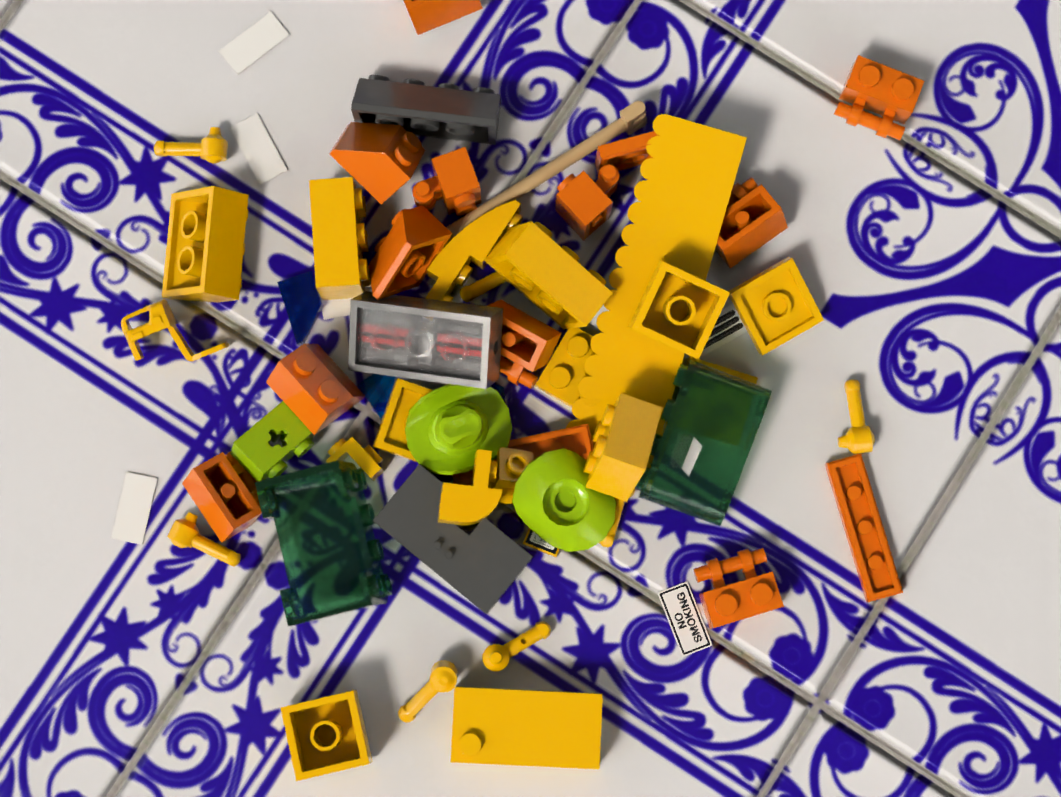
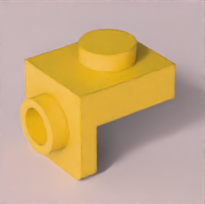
[326,437,384,481]
[488,447,534,504]

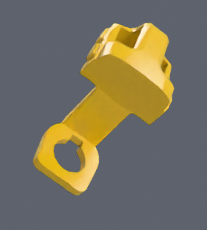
[121,299,229,361]

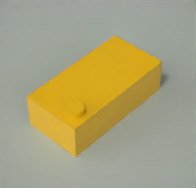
[451,686,603,769]

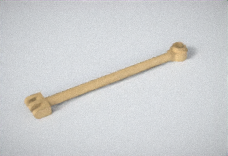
[443,101,647,248]

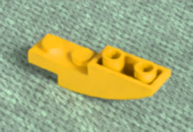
[426,200,523,321]

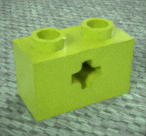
[230,401,315,484]

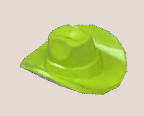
[405,384,512,475]
[512,448,616,552]

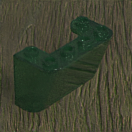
[635,359,772,526]
[255,460,392,627]

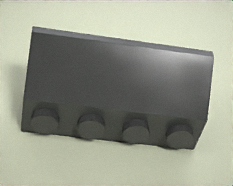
[351,75,501,145]

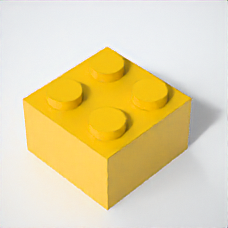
[628,261,730,360]
[583,393,663,501]
[281,690,373,781]

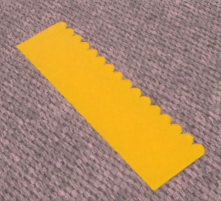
[566,114,747,485]

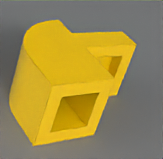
[438,449,503,525]

